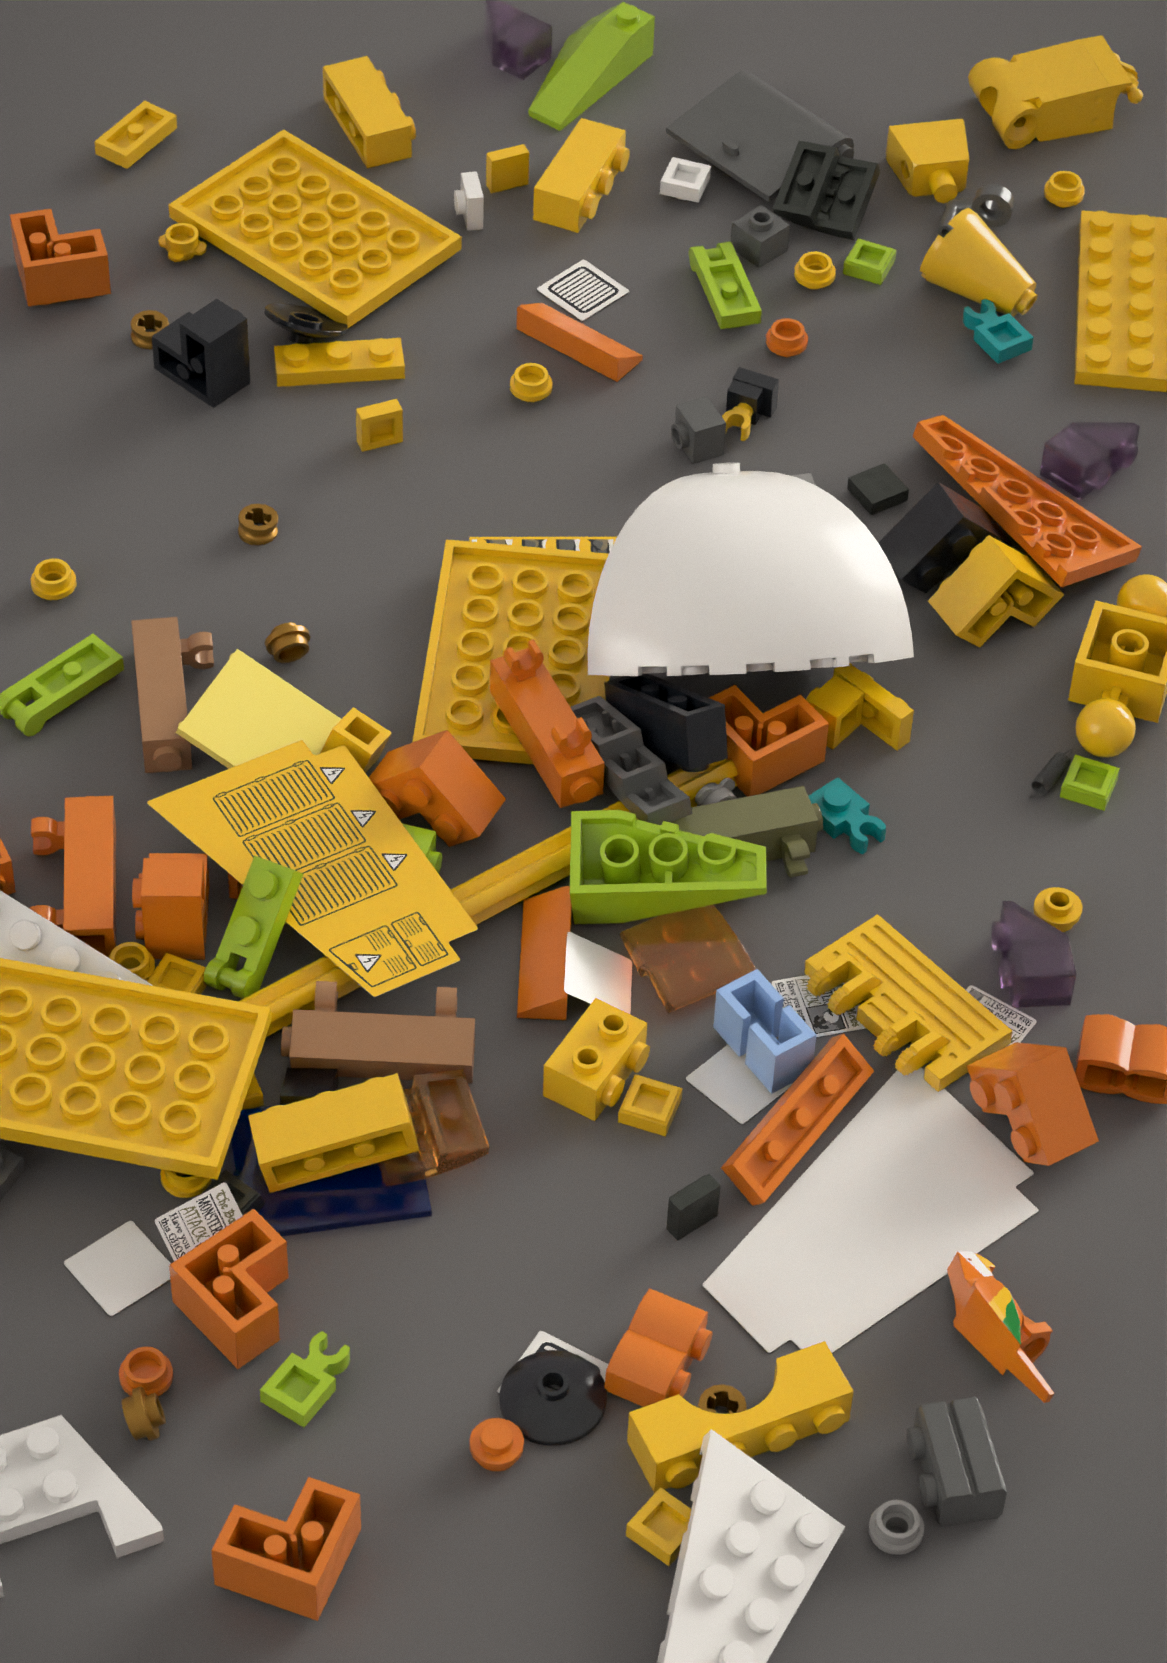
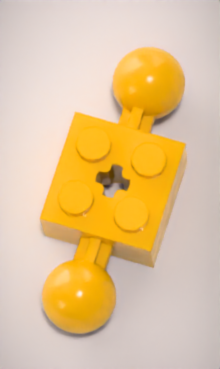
[1068,574,1167,758]

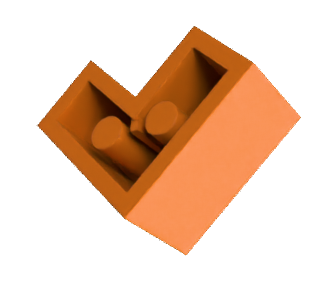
[10,208,111,307]
[709,685,829,797]
[369,730,506,847]
[132,853,210,960]
[967,1042,1099,1166]
[169,1209,289,1369]
[211,1477,361,1621]

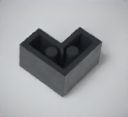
[152,299,250,408]
[878,482,1012,593]

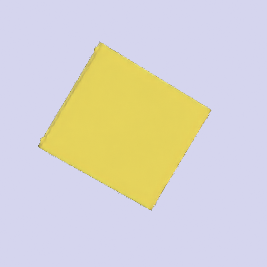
[175,649,341,769]

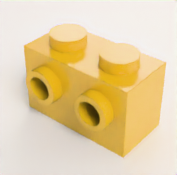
[543,998,650,1121]

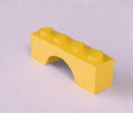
[627,1341,854,1493]

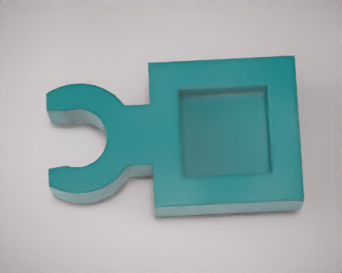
[962,299,1034,364]
[808,777,886,854]

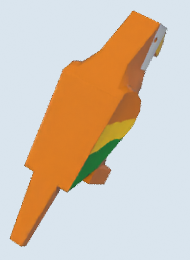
[947,1251,1054,1403]

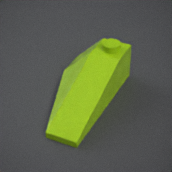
[528,2,655,131]
[570,810,767,924]

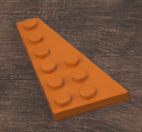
[912,415,1142,588]

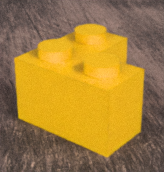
[928,535,1064,648]

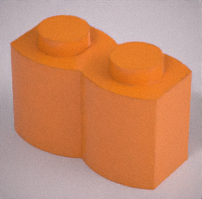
[1075,1014,1167,1104]
[605,1288,713,1407]

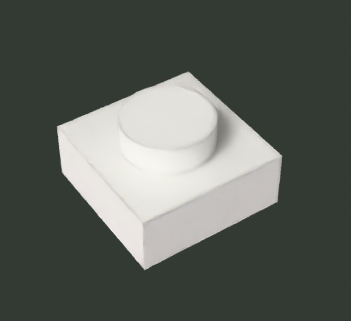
[660,157,711,203]
[454,171,484,231]

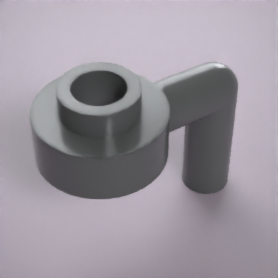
[937,184,1015,238]

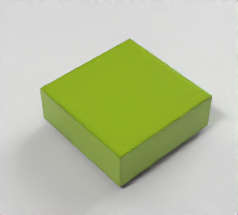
[843,239,897,285]
[1060,754,1120,811]

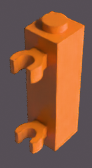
[490,639,605,808]
[30,796,116,957]

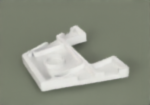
[0,1415,164,1598]

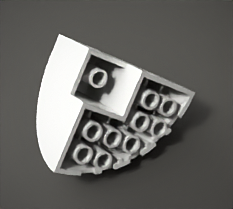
[588,463,914,676]

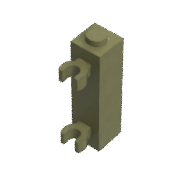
[671,786,823,878]

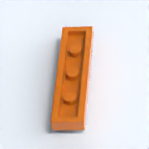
[721,1033,874,1206]

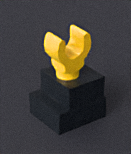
[722,367,779,441]

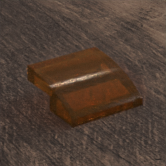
[619,905,756,1013]
[378,1069,490,1187]

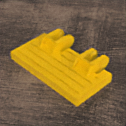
[804,914,1012,1092]

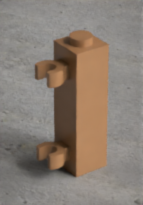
[131,617,214,773]
[281,981,476,1083]

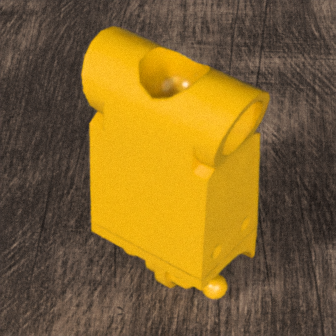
[968,35,1143,150]

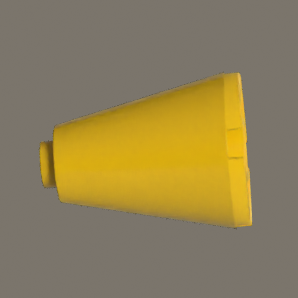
[920,208,1038,317]

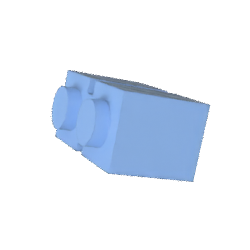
[713,969,816,1094]

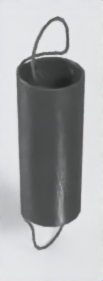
[1029,749,1073,798]

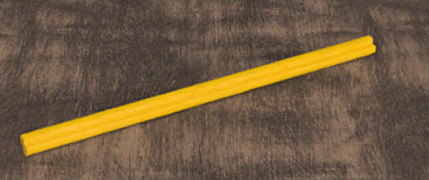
[238,759,738,1037]

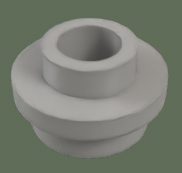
[869,1500,924,1555]

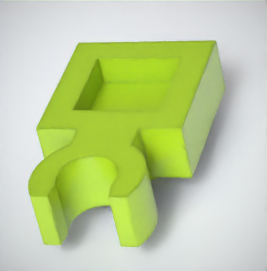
[260,1331,350,1428]

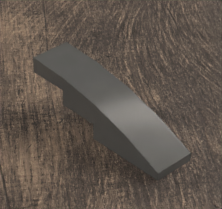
[571,696,693,825]

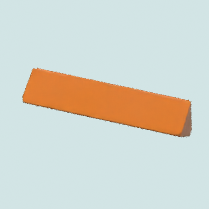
[516,303,643,382]
[517,886,572,1020]

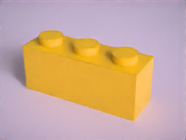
[323,56,416,169]
[533,118,630,233]
[248,1073,419,1193]

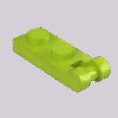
[689,241,762,329]
[0,633,124,737]
[204,855,303,999]

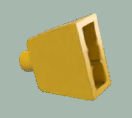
[885,119,969,203]

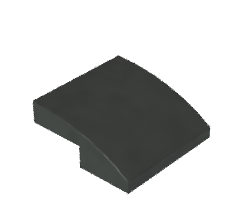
[773,140,880,241]

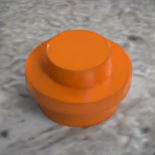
[766,318,808,357]
[119,1346,173,1396]
[469,1418,524,1472]

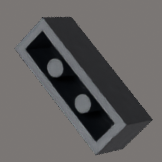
[604,673,728,772]

